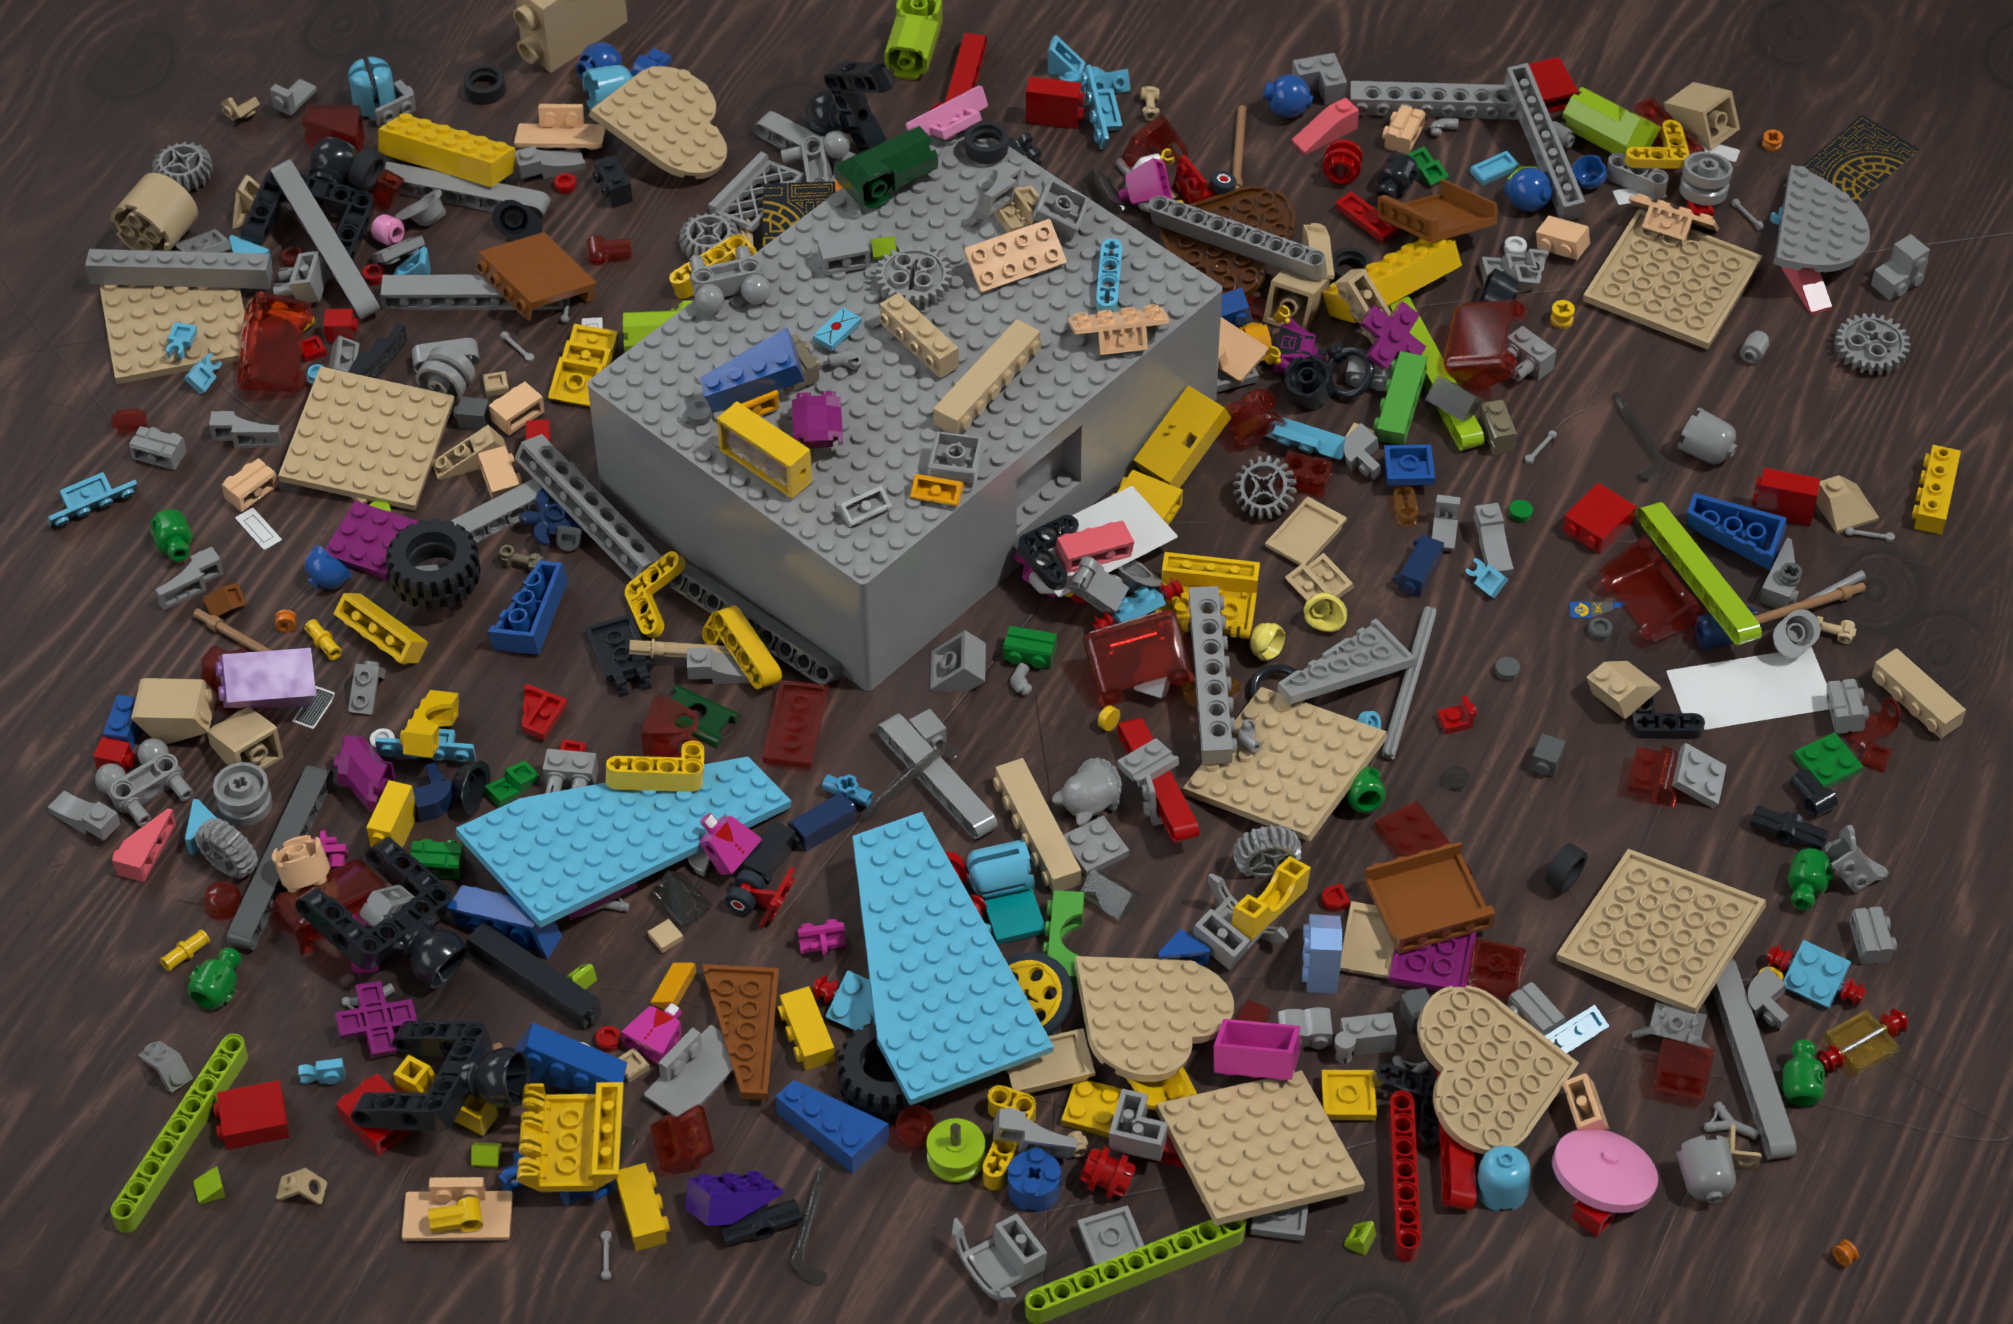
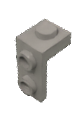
[270,79,317,116]
[374,79,416,127]
[1432,495,1461,551]
[348,661,386,715]
[1142,774,1163,826]
[139,1041,193,1093]

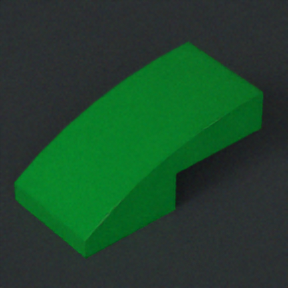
[1407,146,1449,187]
[484,760,540,807]

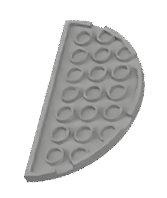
[1774,165,1870,272]

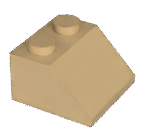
[1586,661,1661,719]

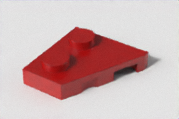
[522,683,568,740]

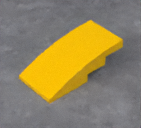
[548,324,619,407]

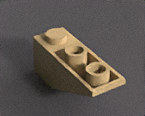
[432,425,509,480]

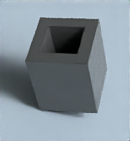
[454,396,490,431]
[1530,733,1566,778]
[1399,987,1430,1033]

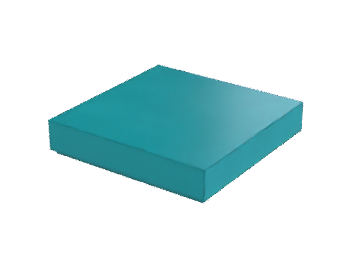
[983,888,1046,945]

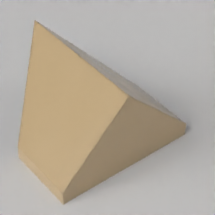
[232,175,261,229]

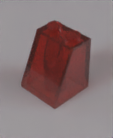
[302,105,365,152]

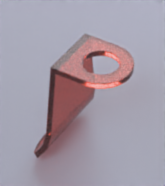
[1843,698,1901,748]

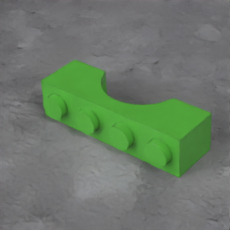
[1041,890,1084,991]

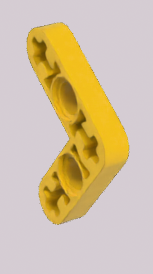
[1624,120,1689,169]
[625,551,685,639]

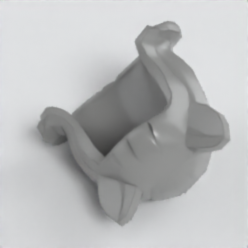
[1052,758,1122,826]

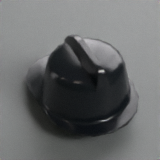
[492,200,543,241]
[452,760,491,816]

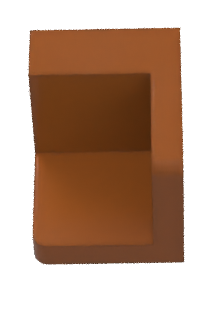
[203,583,247,616]

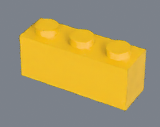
[777,986,835,1071]
[616,1163,670,1251]

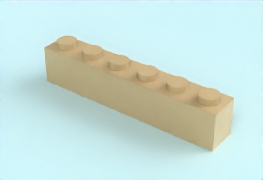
[933,319,1042,434]
[993,758,1081,893]

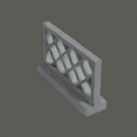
[708,152,805,231]

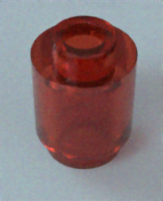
[112,408,147,433]

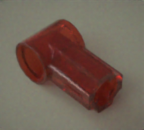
[586,236,632,266]

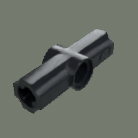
[1750,805,1829,851]
[718,1199,802,1246]

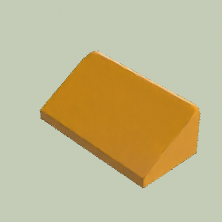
[742,390,779,416]
[910,474,965,507]
[650,963,696,1009]

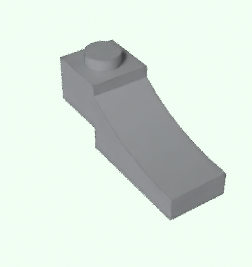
[515,146,586,180]
[980,161,1022,217]
[209,411,282,448]
[1474,503,1514,576]
[155,547,224,610]
[687,647,750,685]
[48,791,120,841]
[993,1108,1077,1159]

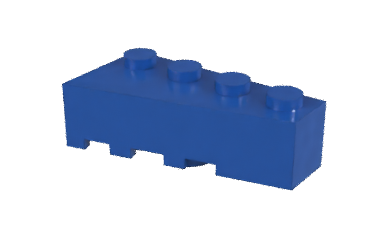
[700,327,805,413]
[1686,493,1786,571]
[488,560,568,655]
[448,885,562,959]
[514,1022,627,1094]
[775,1080,889,1174]

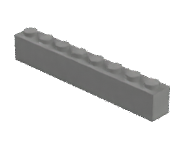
[85,249,273,289]
[380,274,565,310]

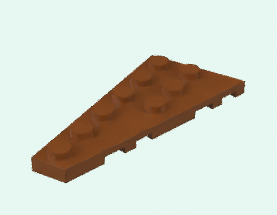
[702,964,779,1100]

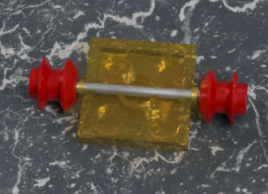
[1816,1008,1908,1075]

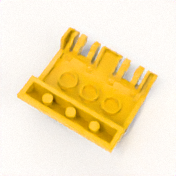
[1153,552,1260,639]
[517,1082,624,1192]

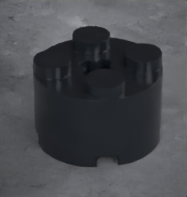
[1285,355,1334,411]

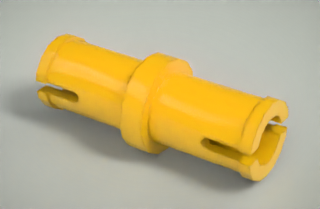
[304,619,342,660]
[160,929,210,972]

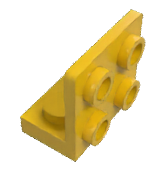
[1127,1067,1197,1110]

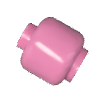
[371,215,404,246]

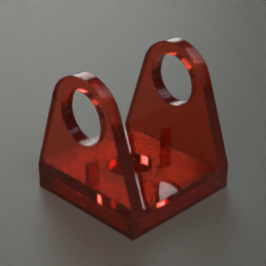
[1121,114,1188,169]
[641,694,700,758]

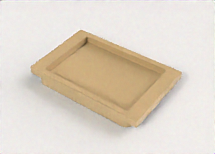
[1265,497,1347,566]
[1340,901,1395,979]
[1006,1028,1095,1094]

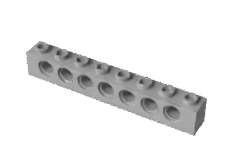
[1504,63,1585,221]
[1349,81,1519,120]
[515,434,662,580]
[1188,586,1237,764]

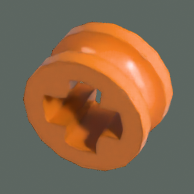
[1762,129,1783,151]
[275,610,297,632]
[1832,1239,1859,1267]

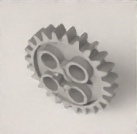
[875,244,952,308]
[1834,313,1911,375]

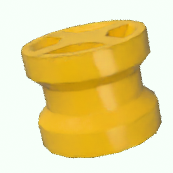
[1550,300,1575,329]

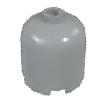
[1677,408,1738,464]
[1676,1135,1736,1204]

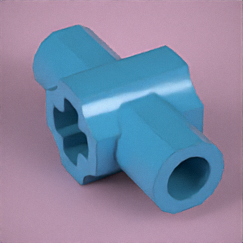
[822,774,873,807]

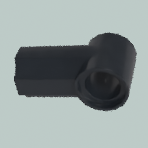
[1790,769,1838,818]

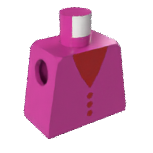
[700,813,762,875]
[622,1004,682,1065]

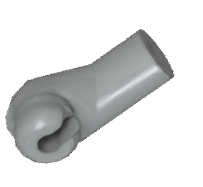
[1429,118,1458,136]
[828,350,863,369]
[1010,663,1032,696]
[1238,719,1262,753]

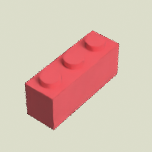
[1055,520,1134,573]

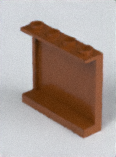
[1378,179,1498,243]
[475,232,597,321]
[1365,842,1495,954]

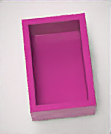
[1214,1019,1301,1081]

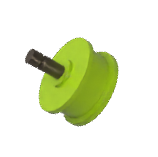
[927,1118,985,1182]

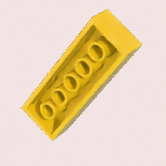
[378,113,515,187]
[1322,238,1462,323]

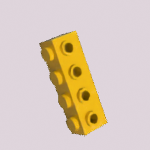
[1912,445,1961,535]
[334,593,429,665]

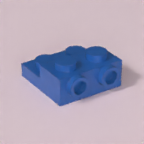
[1383,444,1435,486]

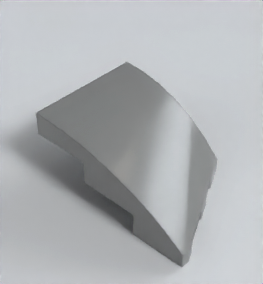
[1478,249,1549,293]

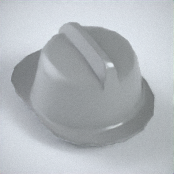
[395,190,446,226]
[1116,560,1163,595]
[1773,609,1821,658]

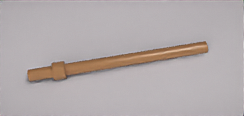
[1232,105,1247,189]
[1754,582,1866,624]
[193,608,272,652]

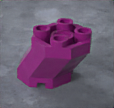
[792,391,843,449]
[334,734,395,813]

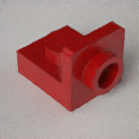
[1437,696,1477,735]

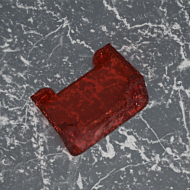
[236,291,313,392]
[1444,299,1527,395]
[1598,536,1706,642]
[1083,610,1195,708]
[273,859,387,957]

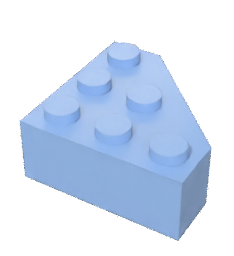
[1302,914,1342,994]

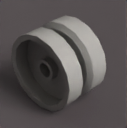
[1679,152,1733,205]
[415,346,476,404]
[213,762,273,827]

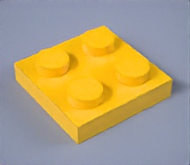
[1321,1070,1377,1120]
[1061,1080,1122,1138]

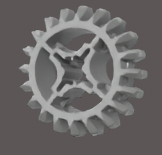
[152,141,213,193]
[679,212,739,260]
[1233,456,1297,519]
[194,818,258,880]
[1234,824,1302,878]

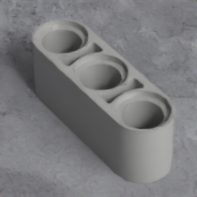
[1606,153,1668,199]
[411,338,480,373]

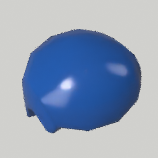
[1571,155,1607,190]

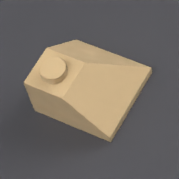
[1816,475,1879,534]

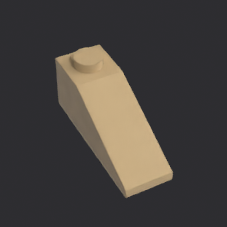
[1300,223,1334,279]

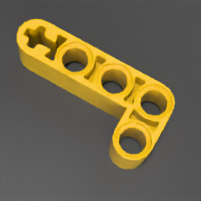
[669,234,757,299]
[702,606,782,689]
[605,741,704,792]
[982,1085,1036,1191]

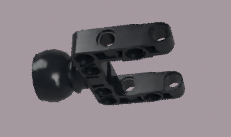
[805,62,894,153]
[241,137,374,261]
[295,837,469,989]
[351,1020,531,1132]

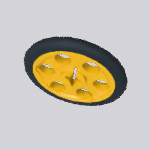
[1006,953,1073,1036]

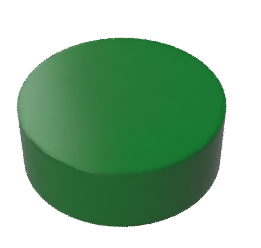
[1508,500,1533,523]

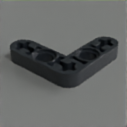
[1017,515,1079,590]
[1631,696,1705,738]
[1372,1063,1440,1150]

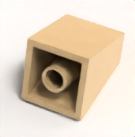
[1664,82,1740,150]
[1263,270,1330,331]
[131,678,217,744]
[207,708,284,770]

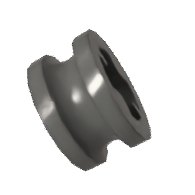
[1779,562,1802,587]

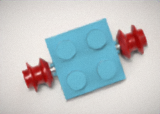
[1092,578,1184,638]
[1766,940,1867,1009]
[812,971,875,1031]

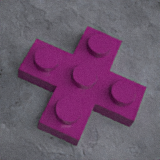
[1359,301,1426,370]
[335,981,417,1058]

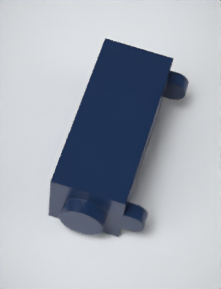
[1393,534,1444,597]
[1694,606,1762,650]
[787,793,856,852]

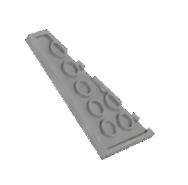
[1277,619,1415,704]

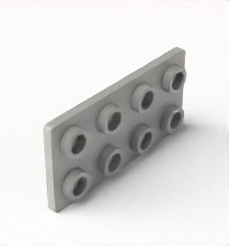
[644,1025,733,1123]

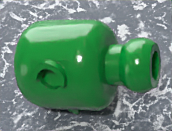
[150,509,193,562]
[1345,766,1386,813]
[1786,848,1834,910]
[188,947,242,1009]
[1780,1040,1825,1106]

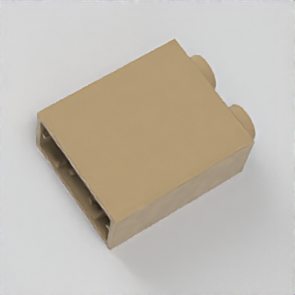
[513,0,628,73]

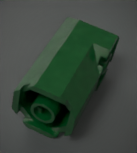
[834,126,938,210]

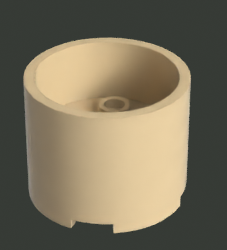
[111,173,198,251]

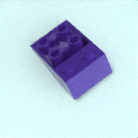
[685,1171,783,1226]

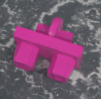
[311,830,349,870]
[798,919,846,956]

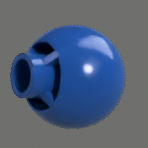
[576,42,622,79]
[1262,74,1313,118]
[1504,168,1552,212]

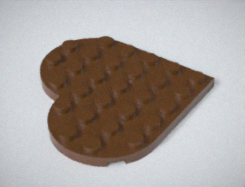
[1156,186,1297,299]

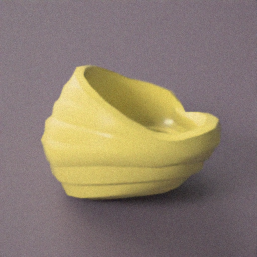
[1304,592,1347,632]
[1250,623,1285,661]

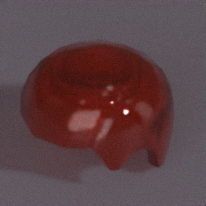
[203,881,242,920]
[895,1106,936,1148]

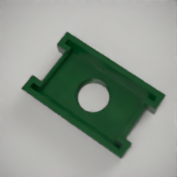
[654,685,741,749]

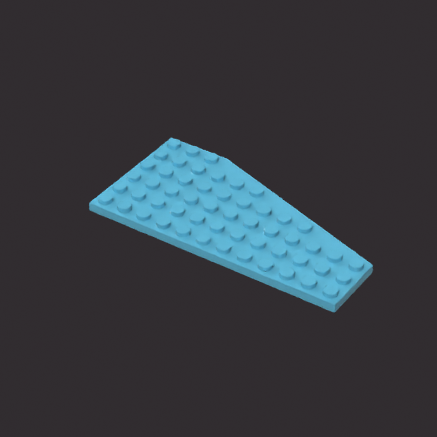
[456,756,791,928]
[852,812,1054,1105]

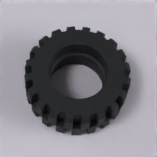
[386,518,481,610]
[838,1022,933,1122]

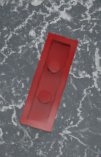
[1335,191,1399,244]

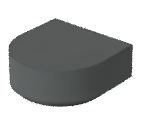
[556,525,582,552]

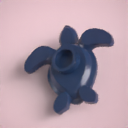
[518,488,587,546]

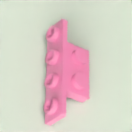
[906,86,988,140]

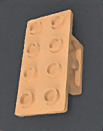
[514,104,606,150]
[1628,193,1719,242]
[964,219,1067,293]
[1068,304,1170,355]
[1218,317,1268,383]
[402,1177,513,1241]

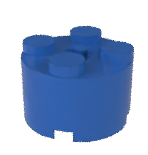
[1008,1148,1061,1212]

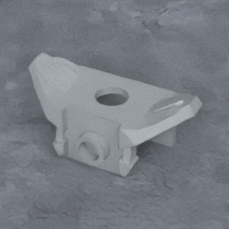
[1825,825,1889,894]
[1631,1002,1714,1058]

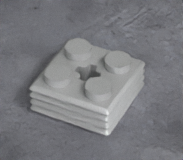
[1032,179,1090,239]
[927,431,984,484]

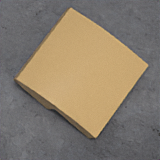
[994,185,1040,233]
[1285,553,1354,601]

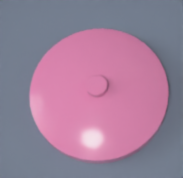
[1552,1130,1658,1213]

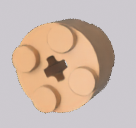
[272,835,330,892]

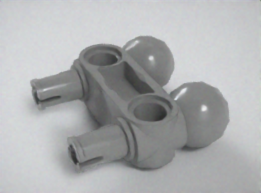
[781,131,850,182]
[689,246,771,314]
[95,738,193,827]

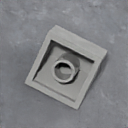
[930,630,986,692]

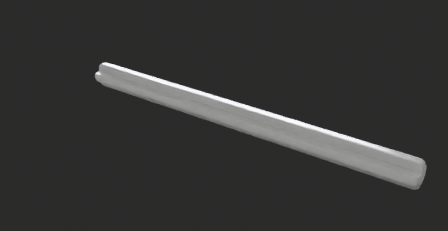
[1382,606,1437,760]

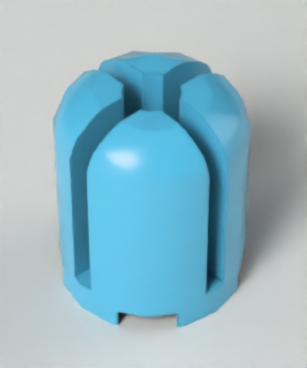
[348,57,396,120]
[966,839,1035,899]

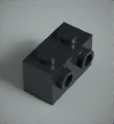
[592,154,633,208]

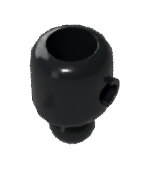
[1376,152,1419,199]

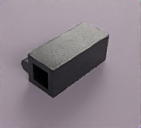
[741,820,802,885]

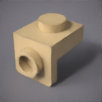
[221,97,260,121]

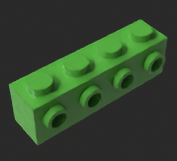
[1374,351,1427,445]

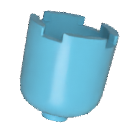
[583,65,634,110]
[1476,1145,1530,1211]

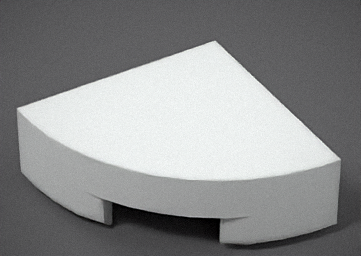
[688,850,711,877]

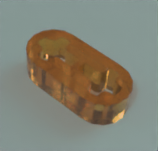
[1393,485,1418,526]

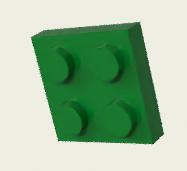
[1793,732,1863,788]

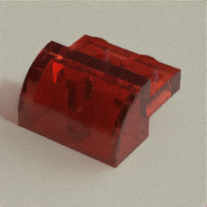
[1627,746,1679,807]
[1652,1039,1715,1101]
[650,1104,715,1174]

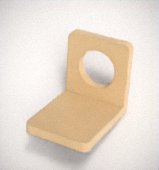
[1724,1124,1761,1170]
[276,1168,327,1205]

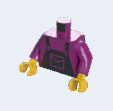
[1266,305,1327,373]

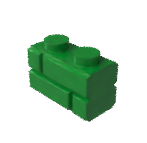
[1003,625,1057,669]
[410,839,465,880]

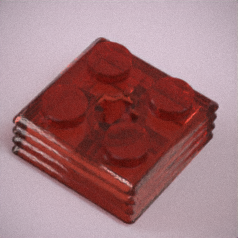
[1467,939,1527,997]

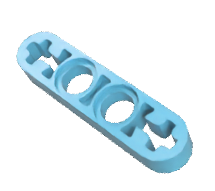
[1096,239,1122,312]

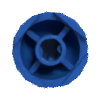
[304,544,352,590]

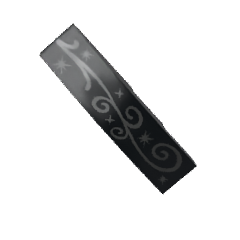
[348,323,407,378]

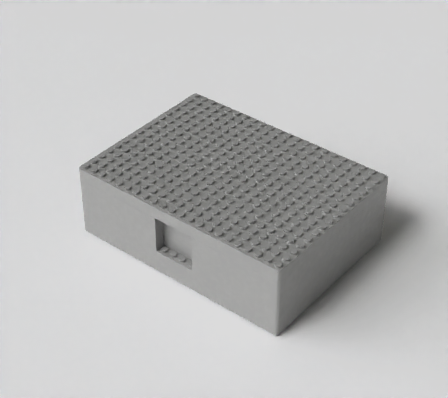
[587,130,1222,691]

